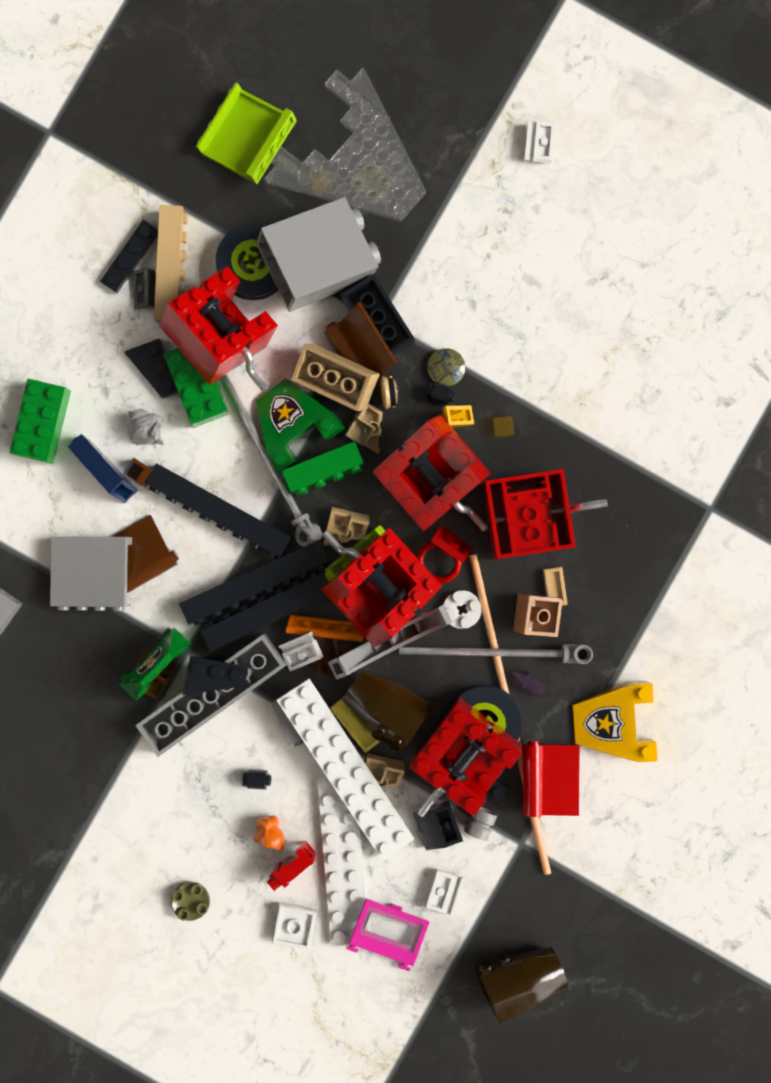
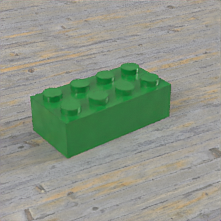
[164,348,230,428]
[9,379,71,464]
[282,441,364,497]

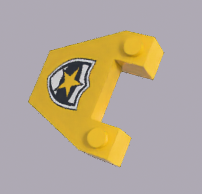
[572,681,658,762]

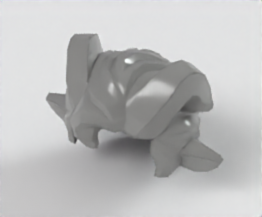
[128,409,164,445]

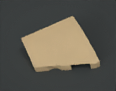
[344,403,383,454]
[323,507,369,546]
[365,753,405,788]

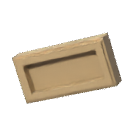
[542,567,568,606]

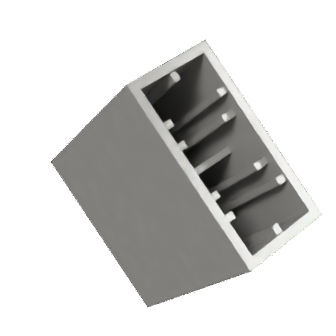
[256,197,381,312]

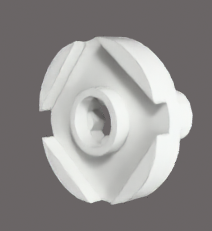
[443,590,481,629]

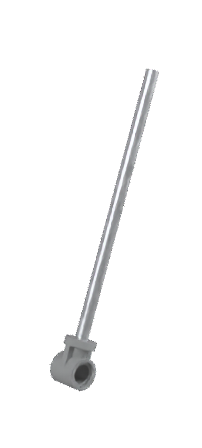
[221,375,322,547]
[399,644,593,664]

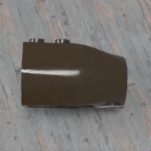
[342,667,433,753]
[475,947,568,1023]

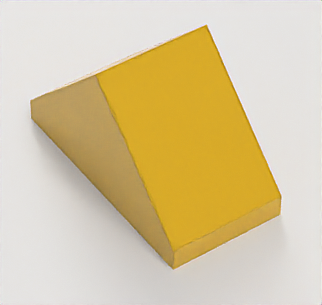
[442,405,474,428]

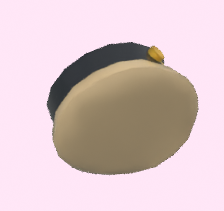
[379,376,400,409]

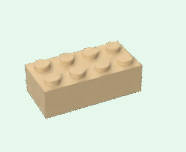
[291,343,379,411]

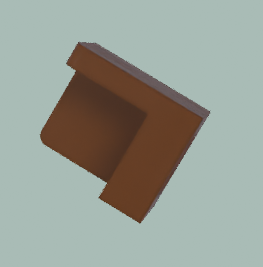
[127,458,153,487]

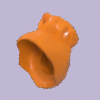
[253,815,285,851]

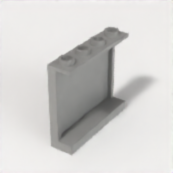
[50,537,132,611]

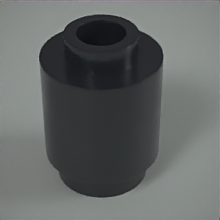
[426,382,455,406]
[242,769,272,790]

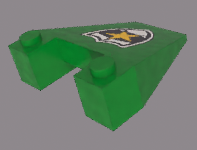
[256,378,345,473]
[119,627,192,700]

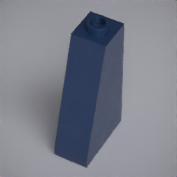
[68,434,138,503]

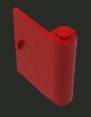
[522,741,580,817]

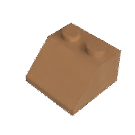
[513,593,563,637]

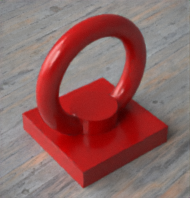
[417,525,472,584]

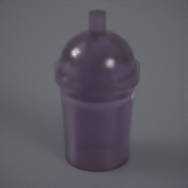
[511,670,546,698]

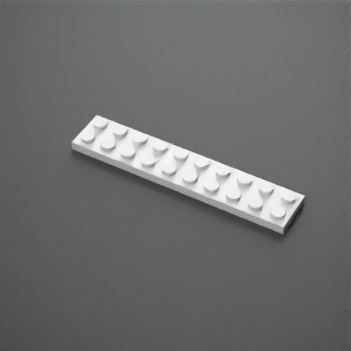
[276,678,414,861]
[316,761,369,946]

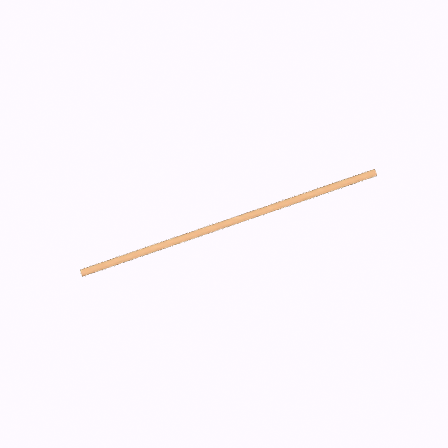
[469,554,551,875]

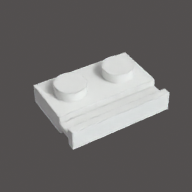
[524,120,556,163]
[279,632,324,671]
[426,869,464,916]

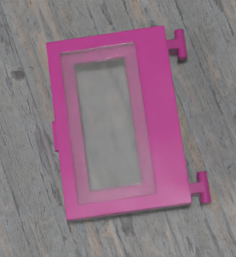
[346,898,430,971]

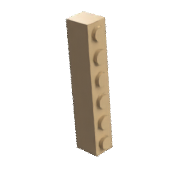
[154,205,188,323]

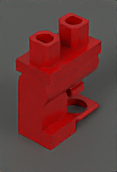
[267,841,316,891]

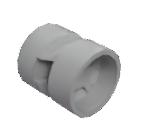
[464,806,498,841]

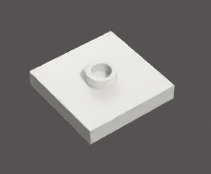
[272,903,317,950]

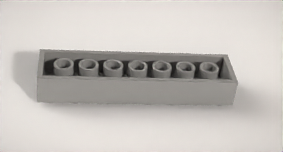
[135,634,287,757]

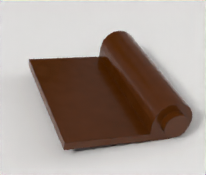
[324,302,397,379]
[112,515,179,593]

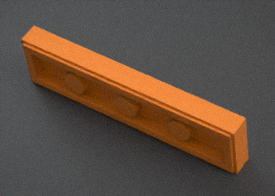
[286,615,364,642]

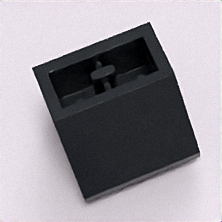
[413,800,463,850]

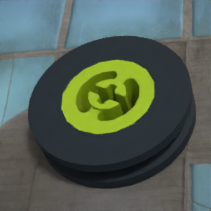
[216,224,278,300]
[452,685,522,741]

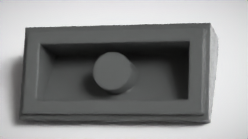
[132,268,156,309]

